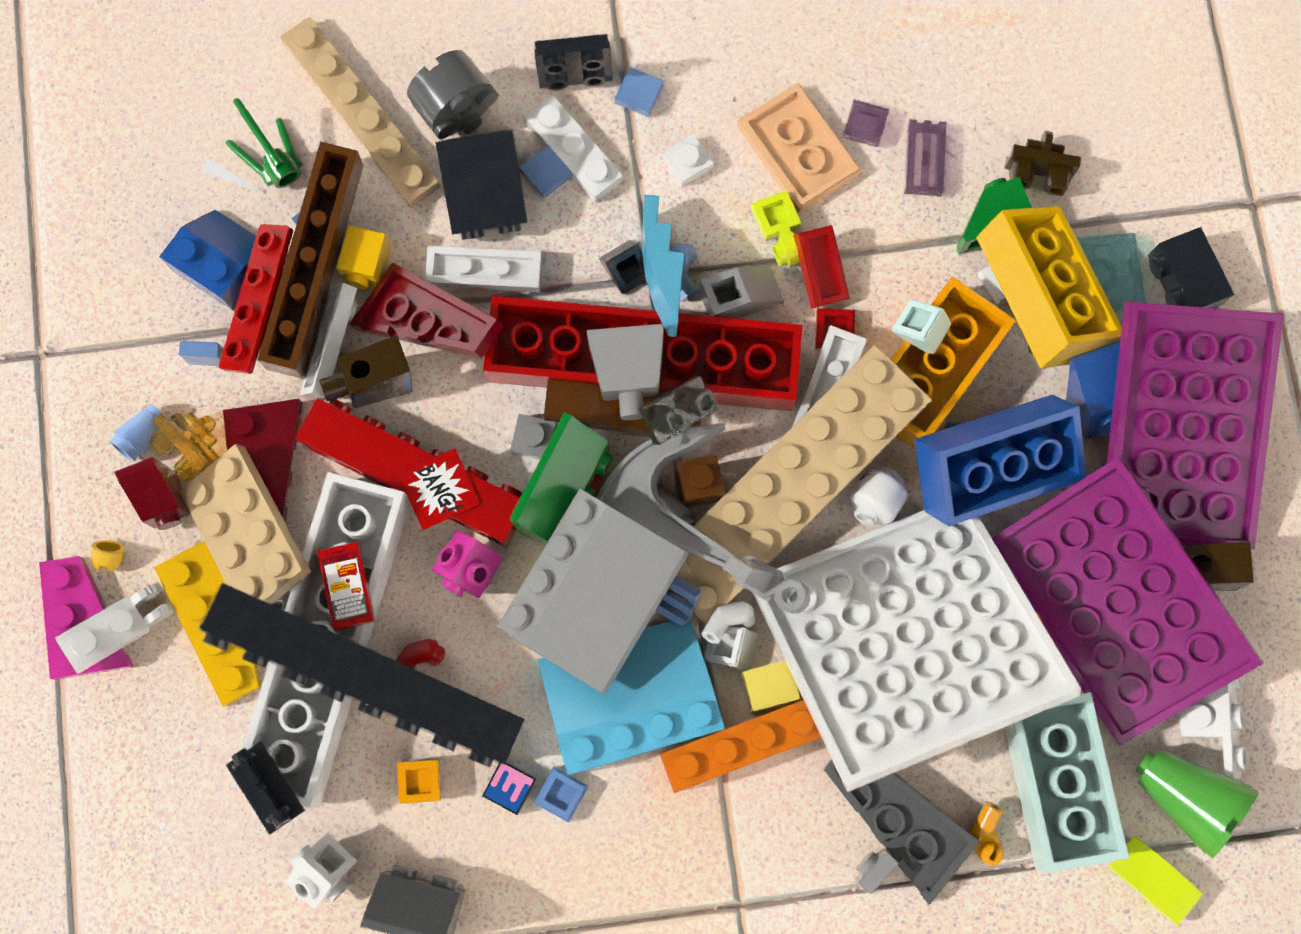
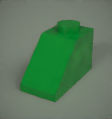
[956,177,1032,255]

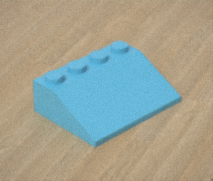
[538,619,725,775]

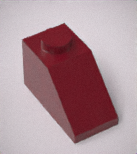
[114,457,191,530]

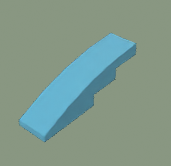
[642,194,684,337]

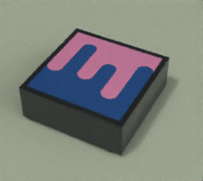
[482,762,537,815]

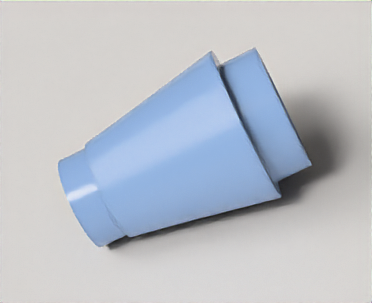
[110,404,168,462]

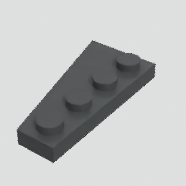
[824,758,980,905]

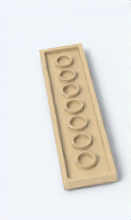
[673,344,932,625]

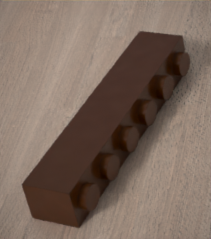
[258,141,364,379]

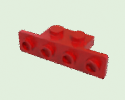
[219,224,293,374]

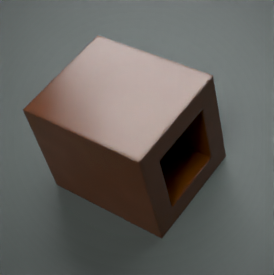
[677,455,725,508]

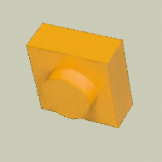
[397,760,441,804]

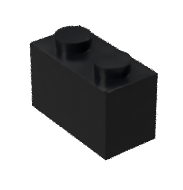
[1148,227,1234,308]

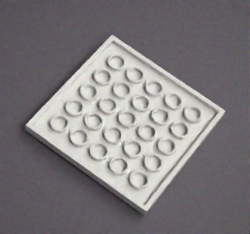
[753,510,1081,792]

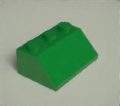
[510,412,613,546]

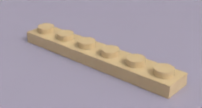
[280,16,441,208]

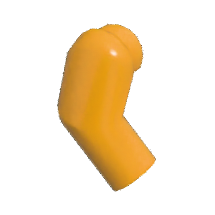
[971,801,1004,866]

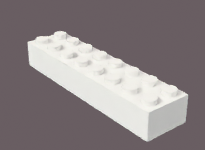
[231,472,410,808]

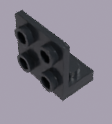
[534,34,612,90]

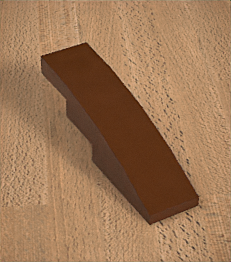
[544,379,703,438]

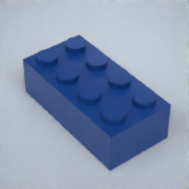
[914,394,1086,527]

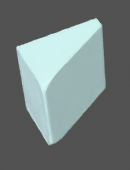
[891,298,951,354]

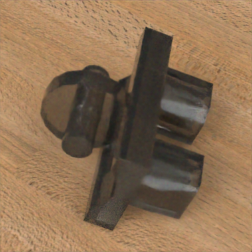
[639,376,717,445]

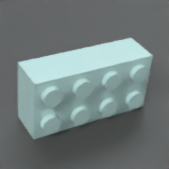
[1004,692,1129,873]

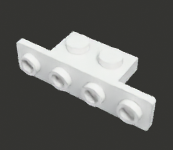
[1180,676,1247,779]

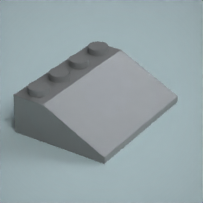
[497,489,689,695]

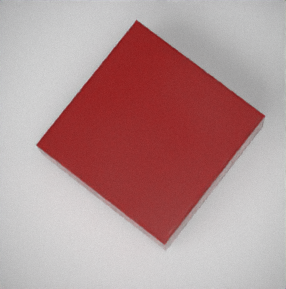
[815,308,855,349]

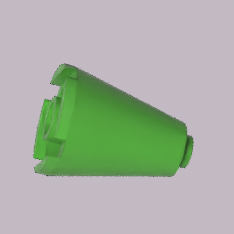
[1135,749,1259,858]

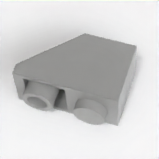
[699,267,784,319]

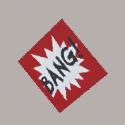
[398,448,481,530]

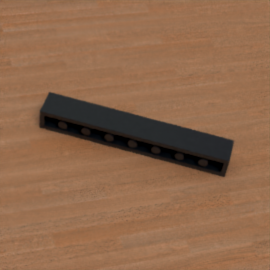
[197,582,525,768]

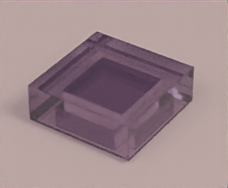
[842,99,890,148]

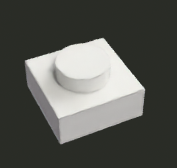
[662,133,714,187]

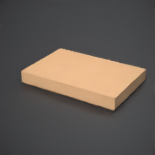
[737,82,862,213]

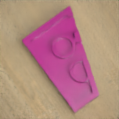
[39,556,134,680]

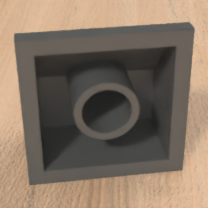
[360,865,465,934]

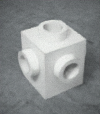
[285,833,357,910]

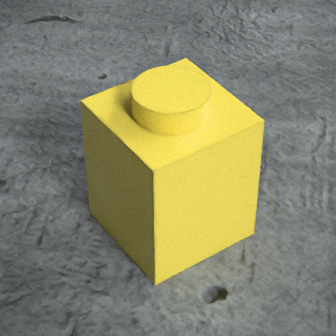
[741,661,800,713]

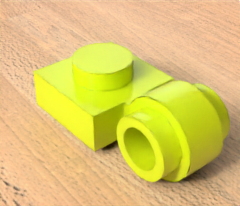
[751,190,801,267]

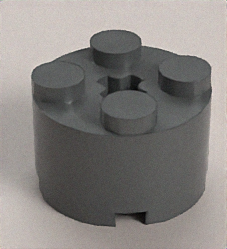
[407,50,498,140]

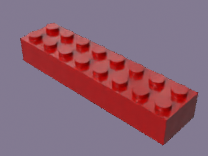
[483,296,803,411]

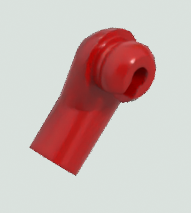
[396,638,446,669]

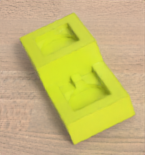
[1109,835,1203,927]

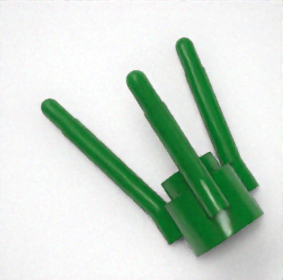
[226,98,303,188]

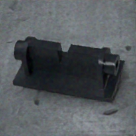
[225,741,306,835]

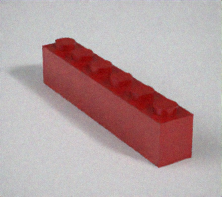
[295,398,522,548]

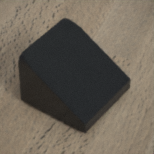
[599,240,646,295]

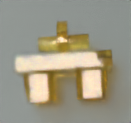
[149,412,219,481]

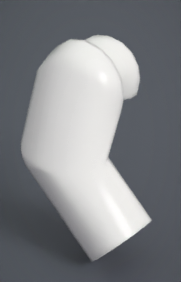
[702,601,756,644]

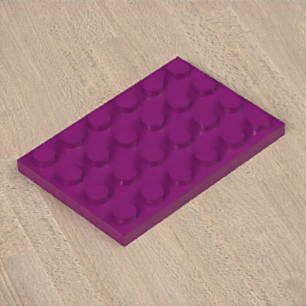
[1107,302,1284,550]
[992,456,1263,746]

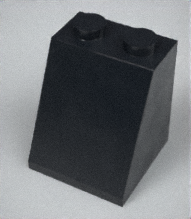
[435,129,528,240]

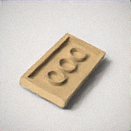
[179,444,311,604]

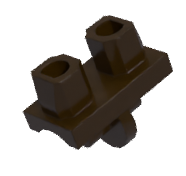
[1004,130,1081,196]

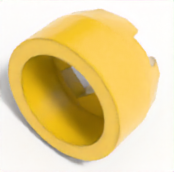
[91,540,125,572]

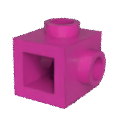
[432,530,504,598]

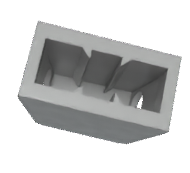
[587,324,663,420]

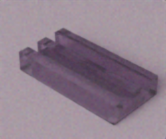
[904,119,946,197]

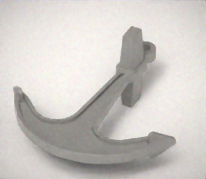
[597,423,811,614]

